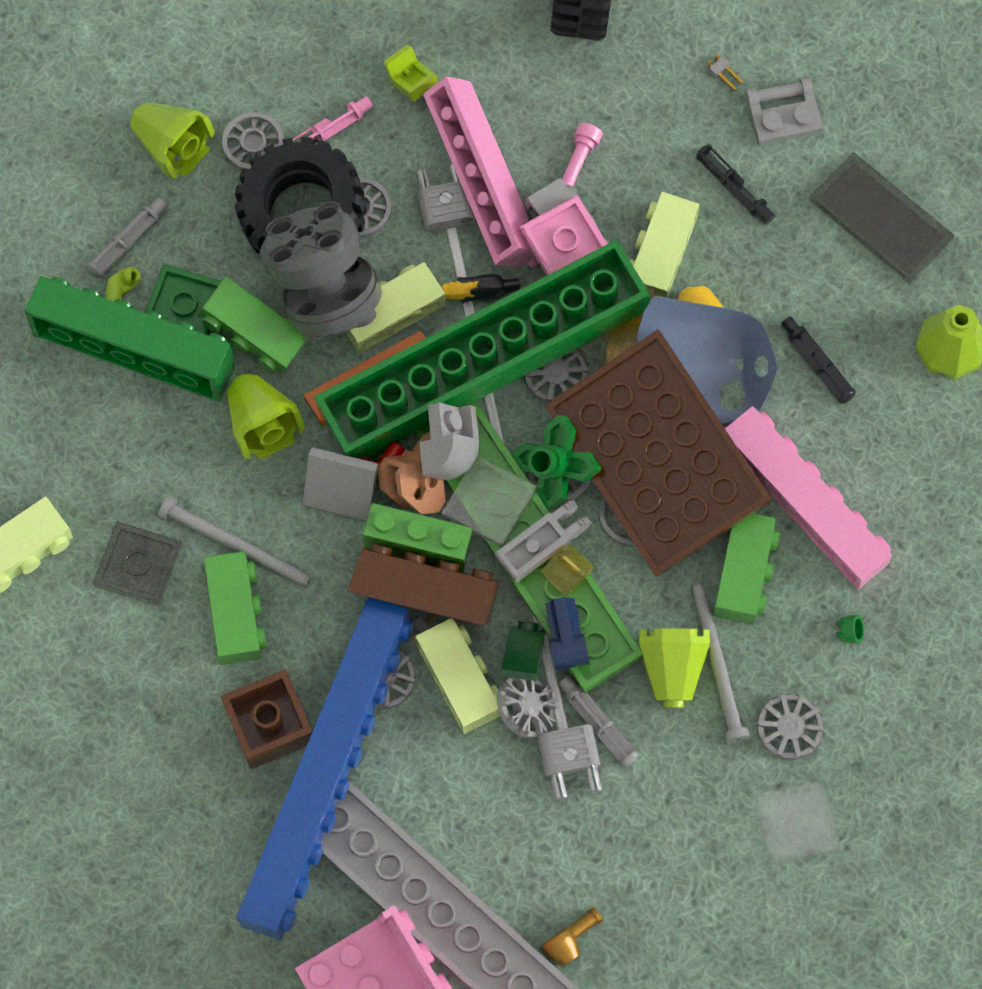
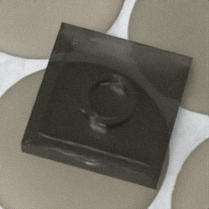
[93,521,182,607]

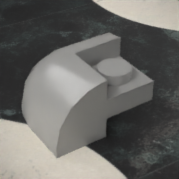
[420,402,479,480]

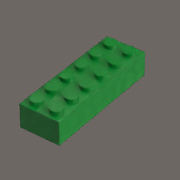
[24,276,235,402]

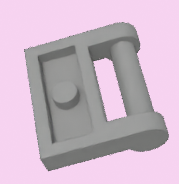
[745,76,823,145]

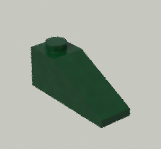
[500,621,545,681]

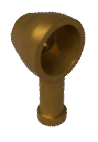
[540,907,603,967]

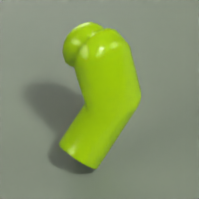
[105,267,141,302]

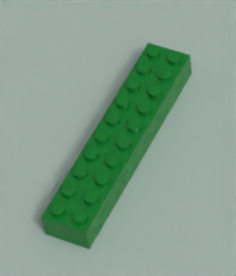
[314,239,650,459]

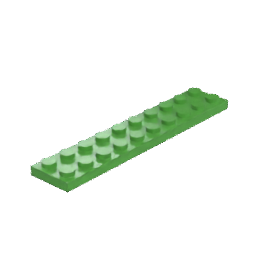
[414,401,642,694]

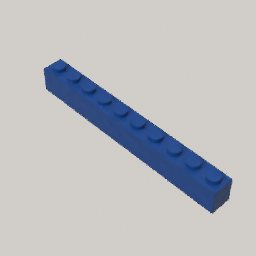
[236,597,413,941]

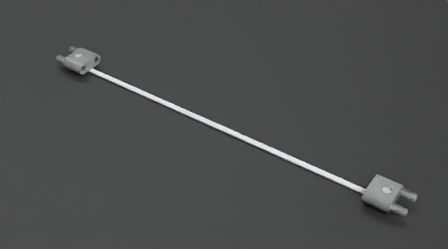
[417,164,602,800]

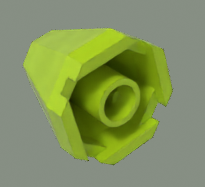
[130,102,215,179]
[915,305,982,380]
[227,374,305,460]
[637,628,710,708]

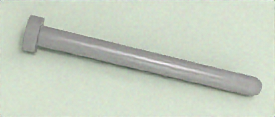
[158,496,311,586]
[691,582,750,744]

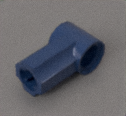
[545,597,590,671]

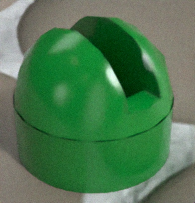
[836,615,864,643]

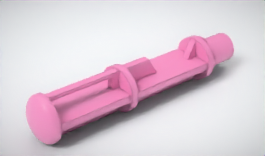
[292,96,373,141]

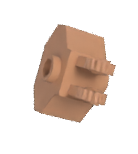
[378,431,446,515]

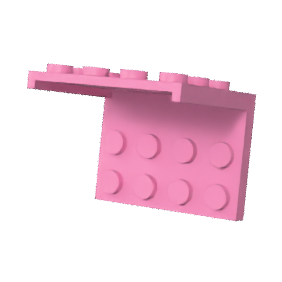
[294,905,452,989]

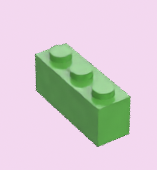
[198,276,305,374]
[363,503,473,571]
[713,513,780,625]
[204,551,267,665]

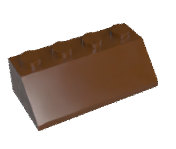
[348,543,500,626]

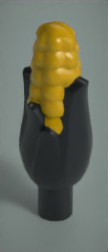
[441,274,520,304]

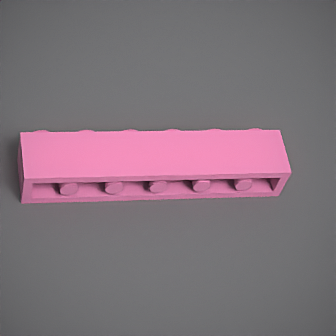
[423,76,535,268]
[725,406,892,590]

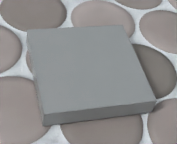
[303,447,378,521]

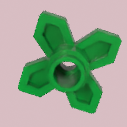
[511,415,601,509]

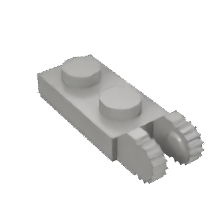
[495,500,591,583]

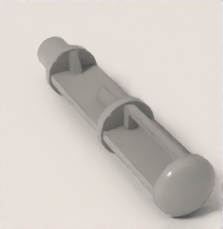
[87,197,167,278]
[559,676,638,767]

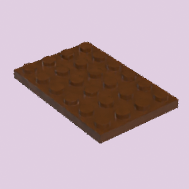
[544,329,773,577]

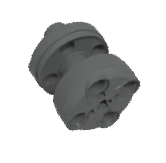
[260,201,382,342]

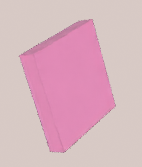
[519,195,607,275]

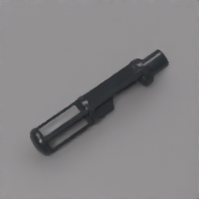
[696,145,775,225]
[781,316,856,404]

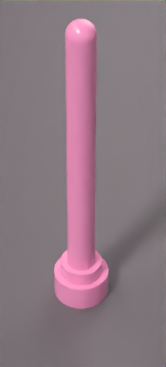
[527,123,603,268]

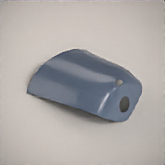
[637,295,777,424]

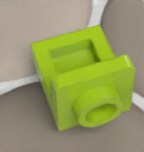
[383,44,439,102]

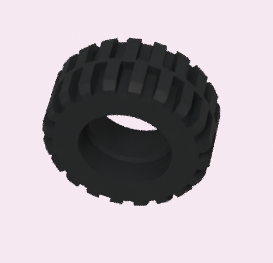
[550,0,611,41]
[235,137,367,254]

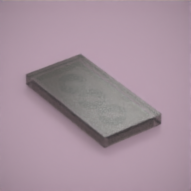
[809,152,954,284]

